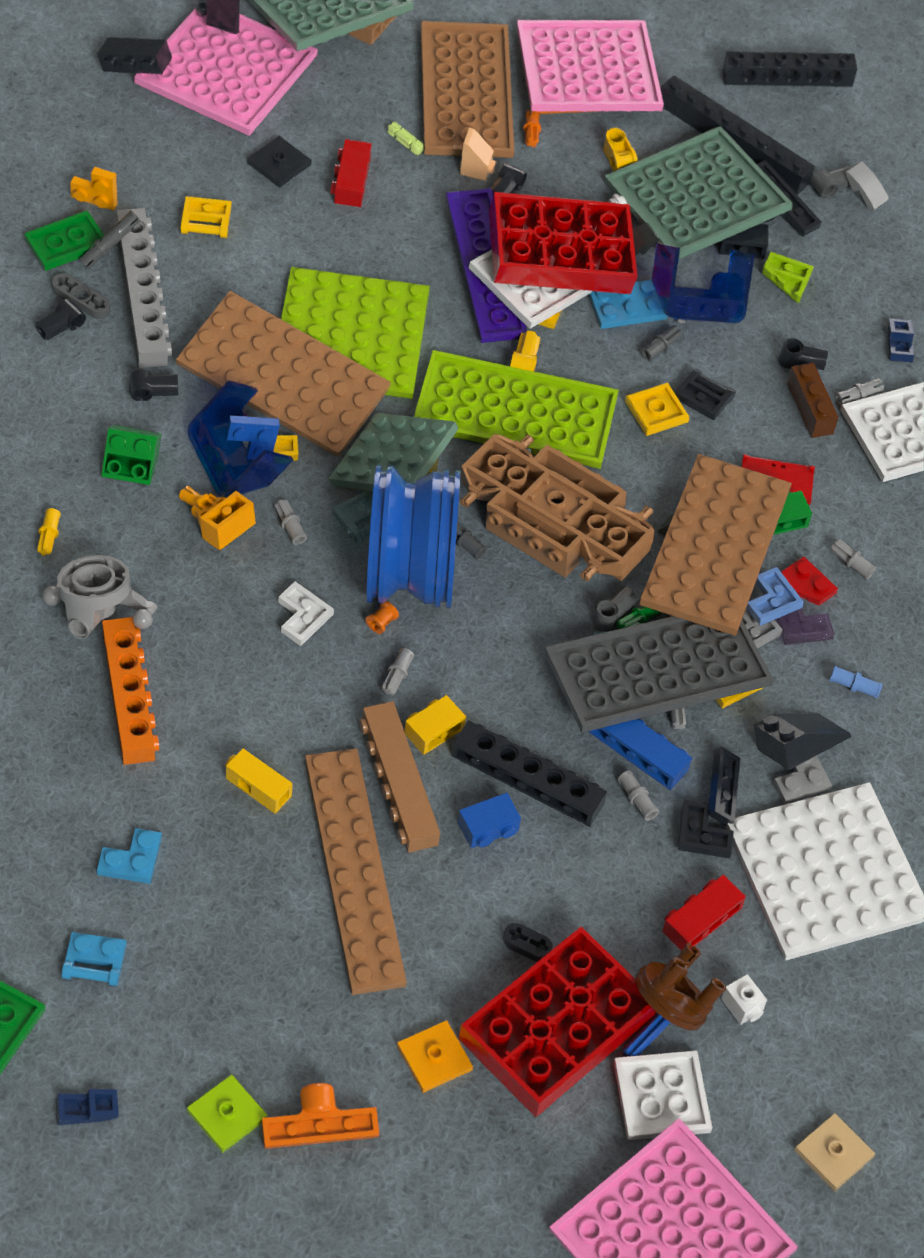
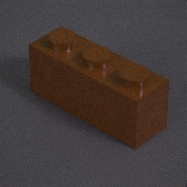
[787,363,839,438]

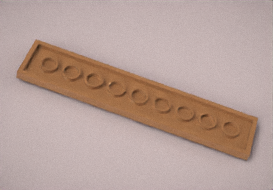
[305,749,407,995]

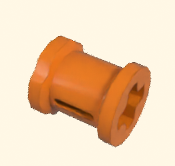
[365,601,399,634]

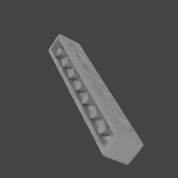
[117,208,172,368]

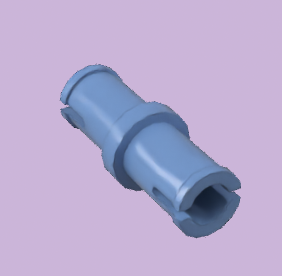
[829,666,883,699]

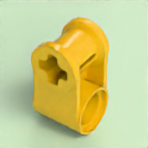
[603,128,637,171]

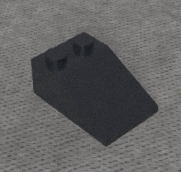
[754,714,851,770]

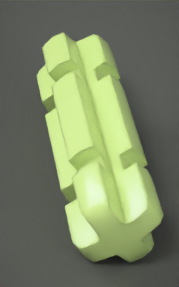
[387,122,424,155]

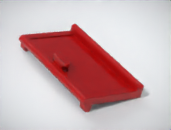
[741,454,815,505]

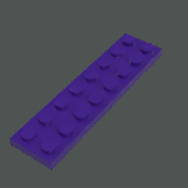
[446,188,527,343]

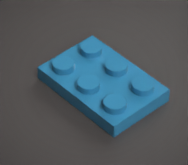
[588,279,668,329]

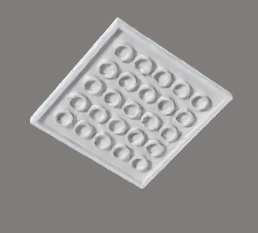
[725,782,924,961]

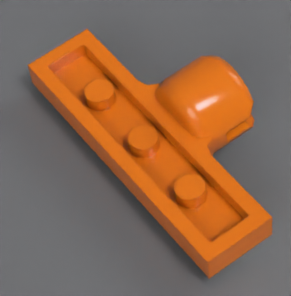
[262,1083,379,1149]

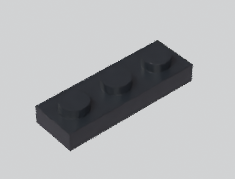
[708,746,740,826]

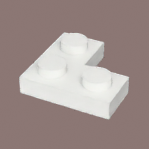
[278,581,334,646]

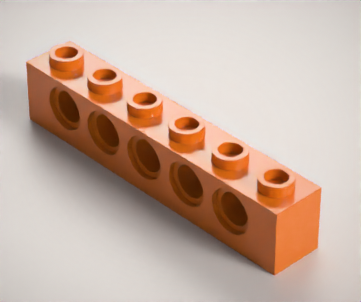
[102,617,159,765]

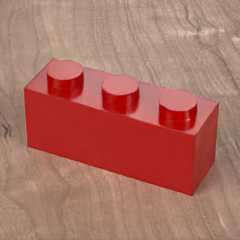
[331,139,372,207]
[662,874,746,951]

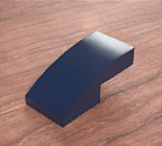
[888,318,914,363]
[56,1089,119,1125]

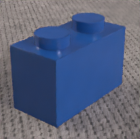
[457,793,521,848]

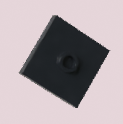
[247,136,311,188]

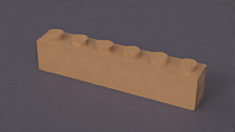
[359,701,440,853]

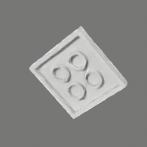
[614,1051,712,1141]

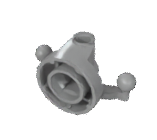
[42,555,158,639]

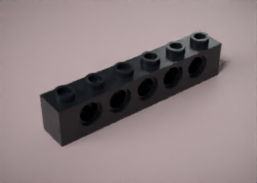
[722,51,858,87]
[451,720,607,827]

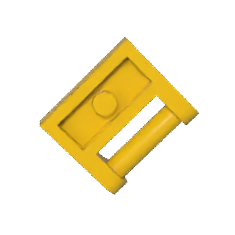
[181,196,232,238]

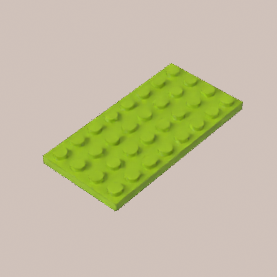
[414,350,619,469]

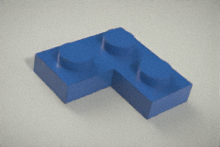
[226,416,280,460]

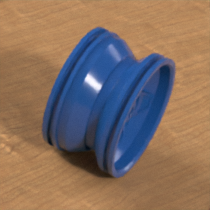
[367,465,461,608]

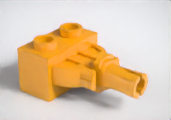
[179,486,256,550]

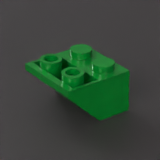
[101,425,162,485]

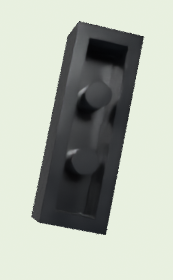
[97,37,173,74]

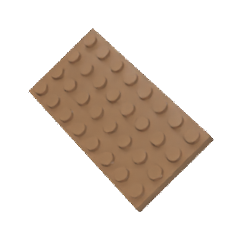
[421,21,514,158]
[176,291,391,457]
[639,454,792,636]

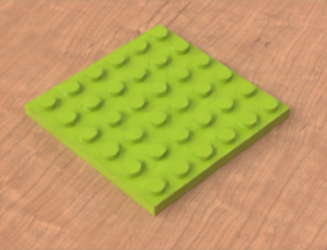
[281,267,430,399]

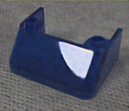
[652,243,755,323]
[188,380,293,498]

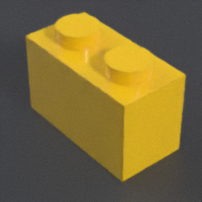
[404,695,466,755]

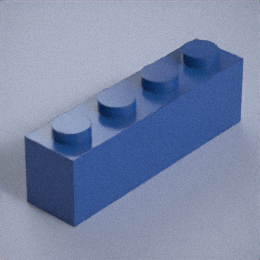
[588,719,692,790]

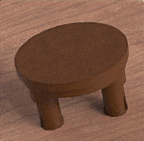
[635,943,727,1030]

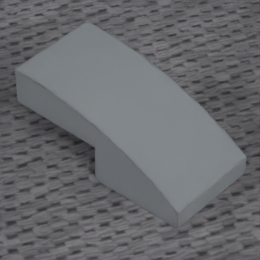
[845,161,889,210]

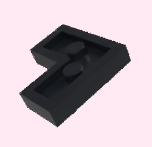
[677,800,734,859]

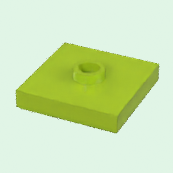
[187,1075,268,1153]

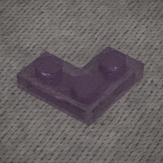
[777,608,834,645]

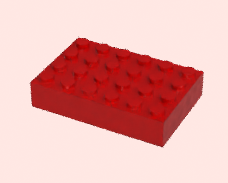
[489,192,638,294]
[458,927,656,1117]

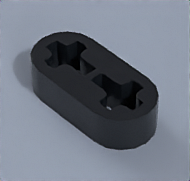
[503,923,553,962]

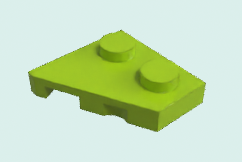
[762,252,814,303]

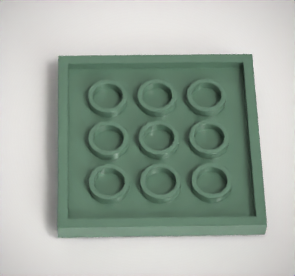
[328,413,458,491]

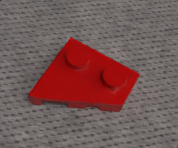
[781,557,838,606]

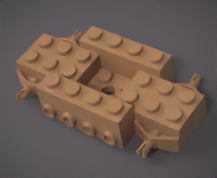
[460,434,654,582]

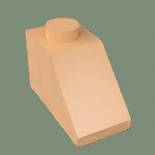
[460,128,496,181]

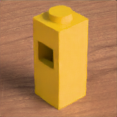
[225,748,293,813]

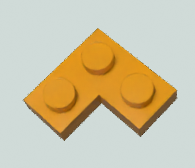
[70,167,117,211]

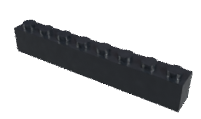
[660,75,815,195]

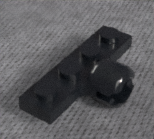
[757,160,822,237]

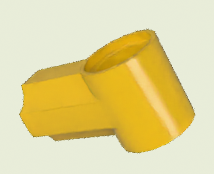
[510,330,540,371]

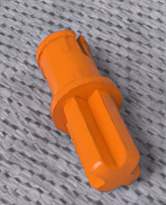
[523,110,541,147]

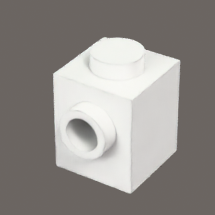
[721,974,767,1025]

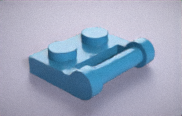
[62,932,127,986]

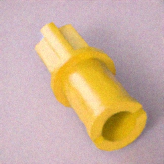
[37,508,61,556]

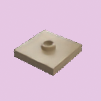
[794,1113,875,1191]

